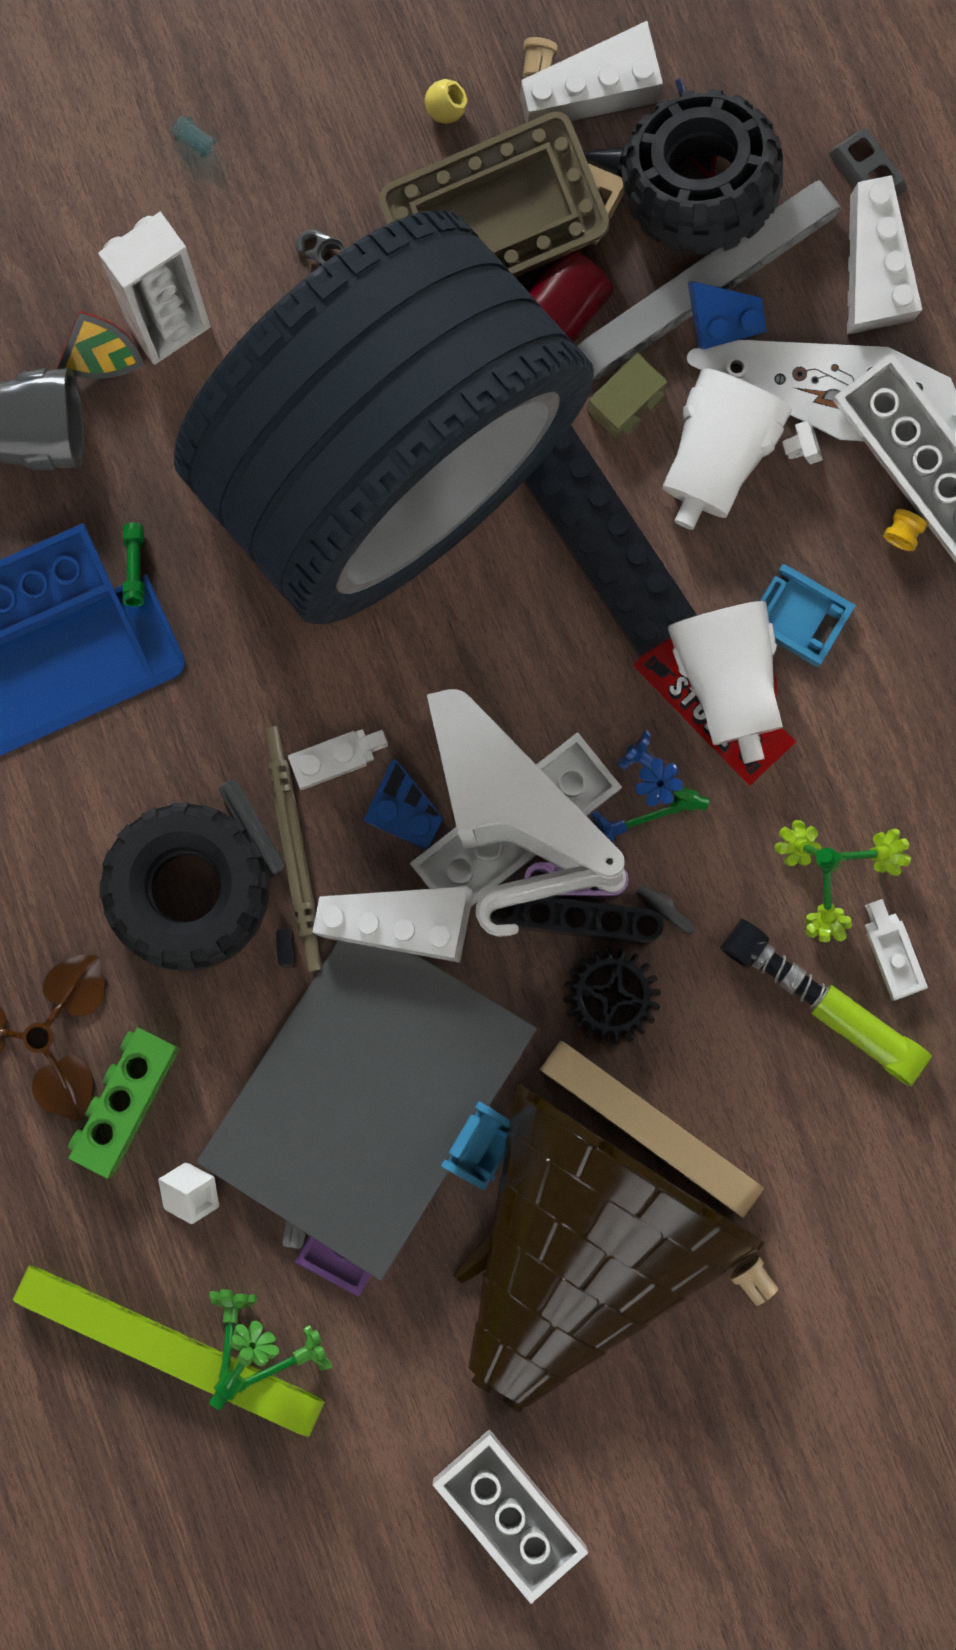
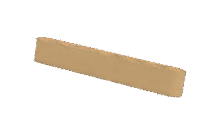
[539,1040,764,1219]

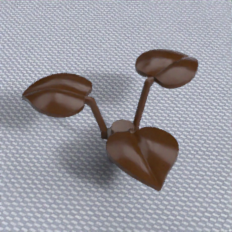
[0,955,105,1122]

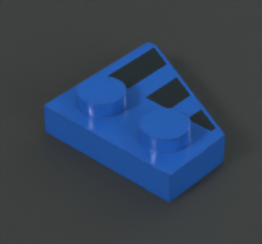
[364,759,443,850]

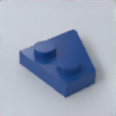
[687,281,767,350]

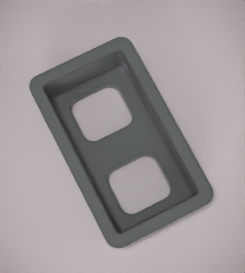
[829,128,907,196]

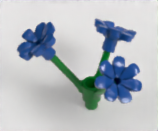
[591,729,709,843]

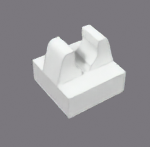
[782,420,823,465]

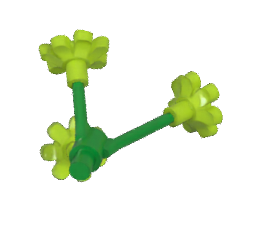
[774,820,911,942]

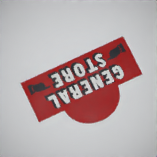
[632,639,796,786]

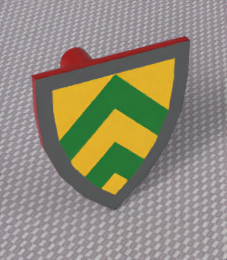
[56,311,145,379]

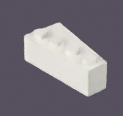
[847,175,922,335]

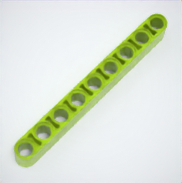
[13,1265,325,1437]

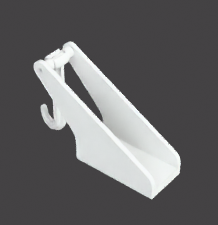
[427,689,626,936]

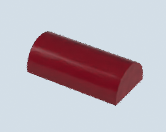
[527,251,613,344]

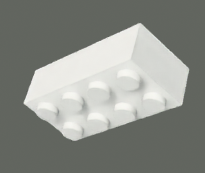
[433,1429,588,1604]

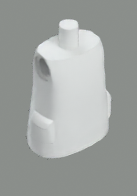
[662,368,792,530]
[668,601,783,764]

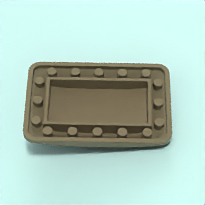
[379,111,610,278]

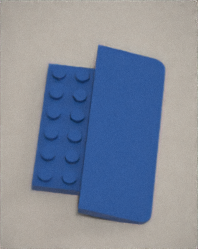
[0,523,185,756]

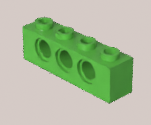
[68,1027,180,1179]

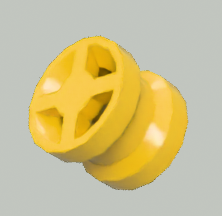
[883,509,927,551]

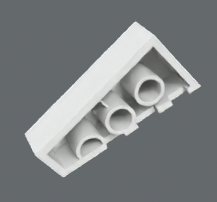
[520,21,663,123]
[312,886,474,963]

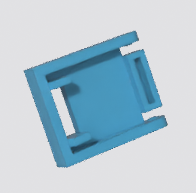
[760,564,856,668]
[441,1101,511,1190]

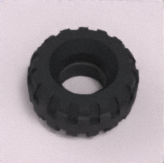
[622,89,783,255]
[99,802,270,971]

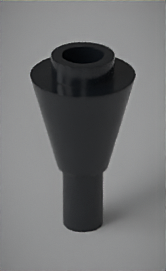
[582,147,624,178]

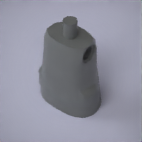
[0,368,85,471]

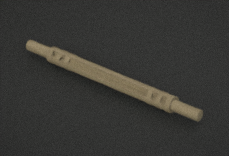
[264,726,323,972]

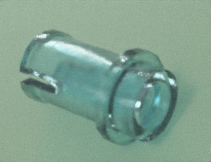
[171,115,217,158]

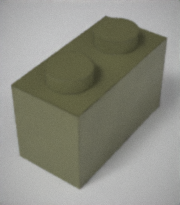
[587,352,667,439]

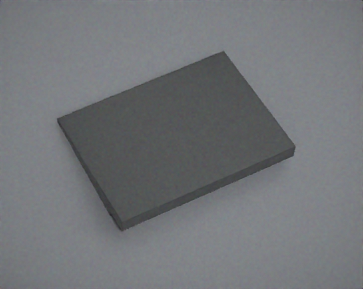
[196,941,538,1281]

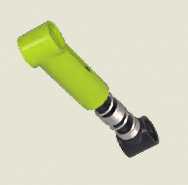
[720,919,932,1087]

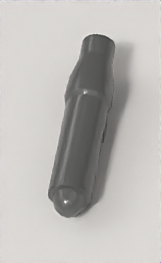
[636,884,695,934]

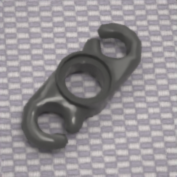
[295,229,346,266]

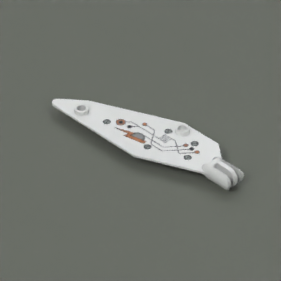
[687,340,956,441]

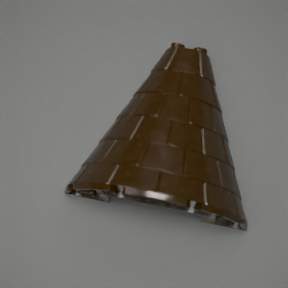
[468,1083,765,1413]

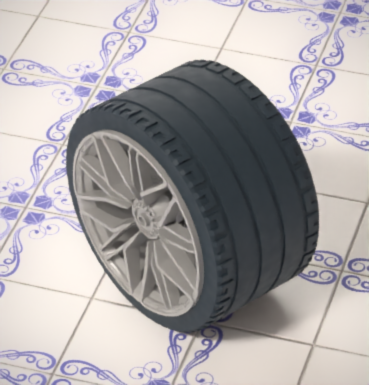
[174,211,594,624]

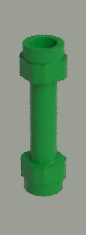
[123,522,145,607]

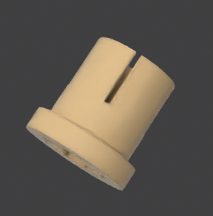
[522,37,558,78]
[730,1256,778,1306]

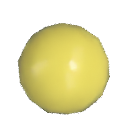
[424,79,468,124]

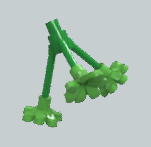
[209,1289,332,1411]

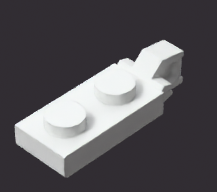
[288,729,388,790]
[865,899,928,1001]

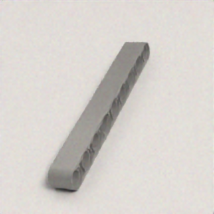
[578,180,841,380]

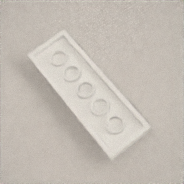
[410,732,622,907]

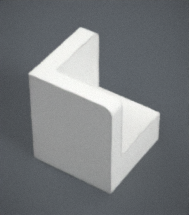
[158,1163,219,1224]

